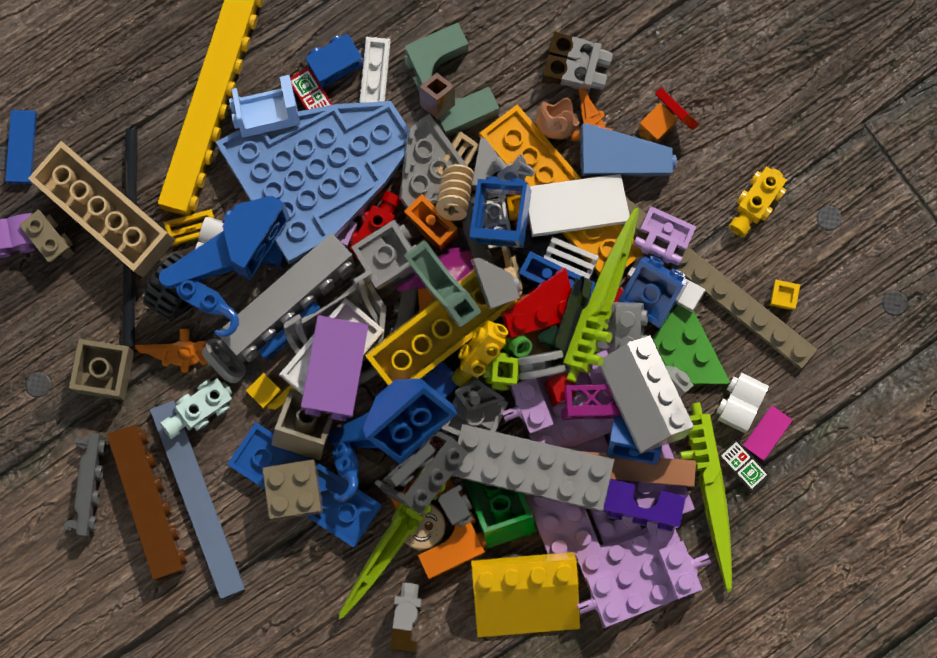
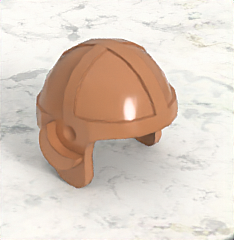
[536,98,580,139]

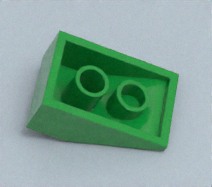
[463,480,535,548]

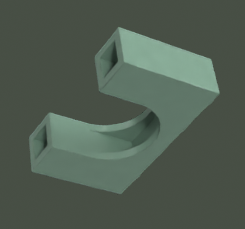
[403,23,499,138]

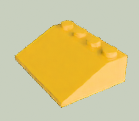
[471,552,580,637]

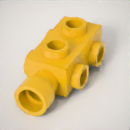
[729,166,787,237]
[452,320,508,387]

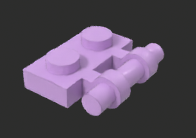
[633,206,696,266]

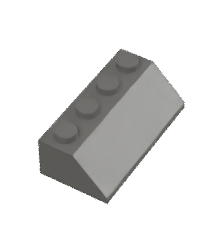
[599,336,694,454]

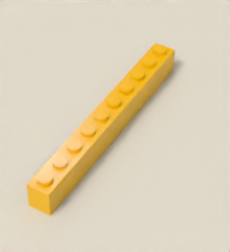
[158,0,264,216]

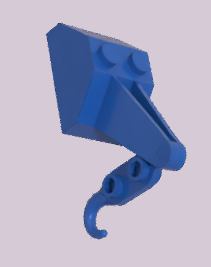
[159,196,290,337]
[328,378,457,502]

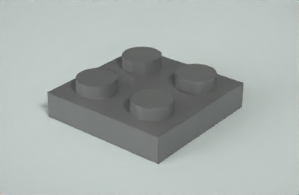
[383,443,436,487]

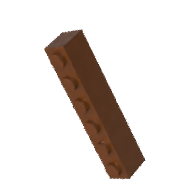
[107,424,188,581]

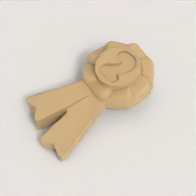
[502,246,523,296]

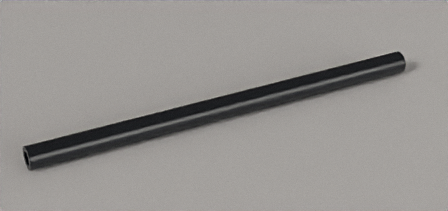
[122,129,138,349]

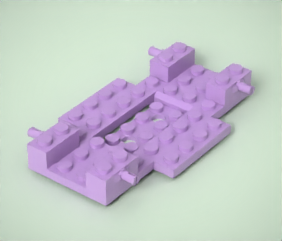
[502,350,711,628]

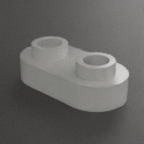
[202,339,246,383]

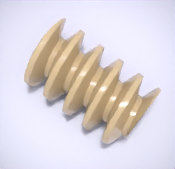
[436,164,474,221]

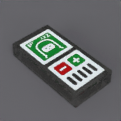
[718,439,771,494]

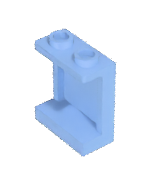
[229,75,300,138]

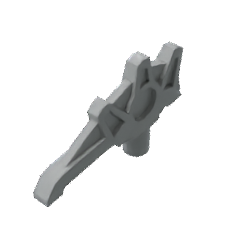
[470,154,535,203]

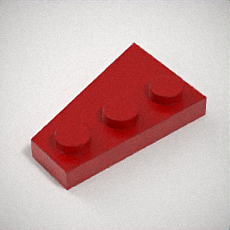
[501,268,572,338]

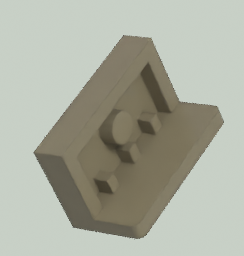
[20,209,75,263]

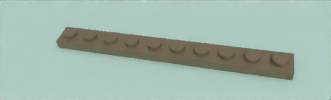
[621,198,817,370]

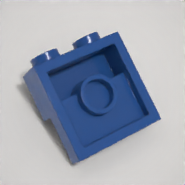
[618,256,689,328]

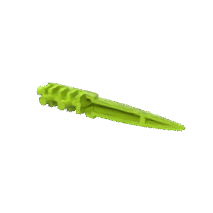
[563,208,639,383]
[679,402,732,593]
[339,463,451,619]

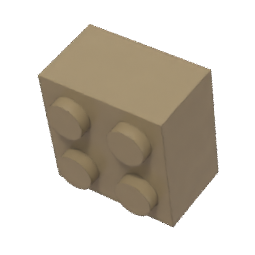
[69,339,134,401]
[272,389,335,461]
[263,460,324,521]

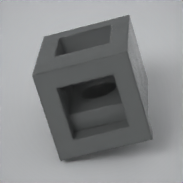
[437,485,473,528]

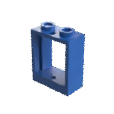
[469,176,532,248]

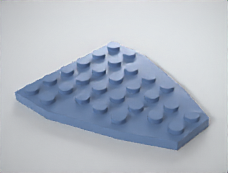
[216,101,408,265]

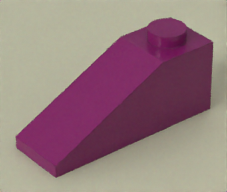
[397,247,474,291]

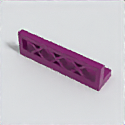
[561,384,622,420]

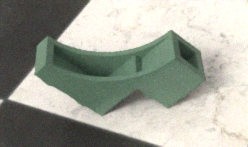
[403,241,481,327]

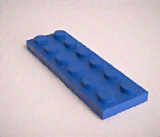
[227,422,383,548]

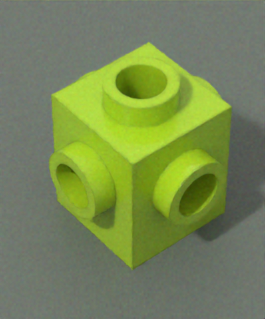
[482,353,520,390]

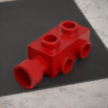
[349,191,402,262]

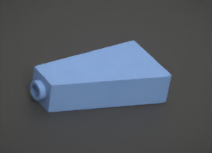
[580,124,677,177]

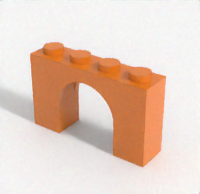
[392,466,486,580]

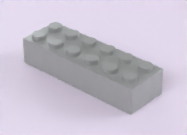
[219,233,355,363]
[451,424,614,512]

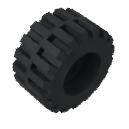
[143,252,204,321]

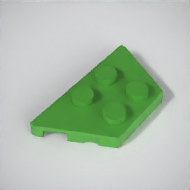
[652,305,730,385]

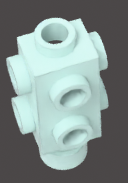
[160,379,232,439]

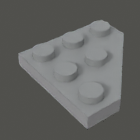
[399,113,468,209]

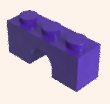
[602,479,686,532]

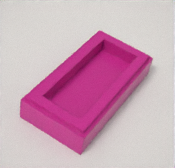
[742,405,792,461]

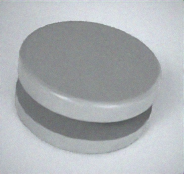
[518,350,566,380]

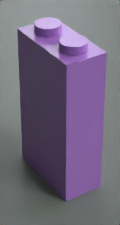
[301,315,369,421]

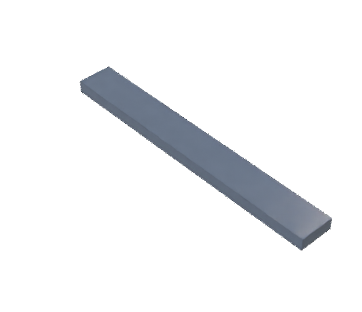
[150,400,246,599]

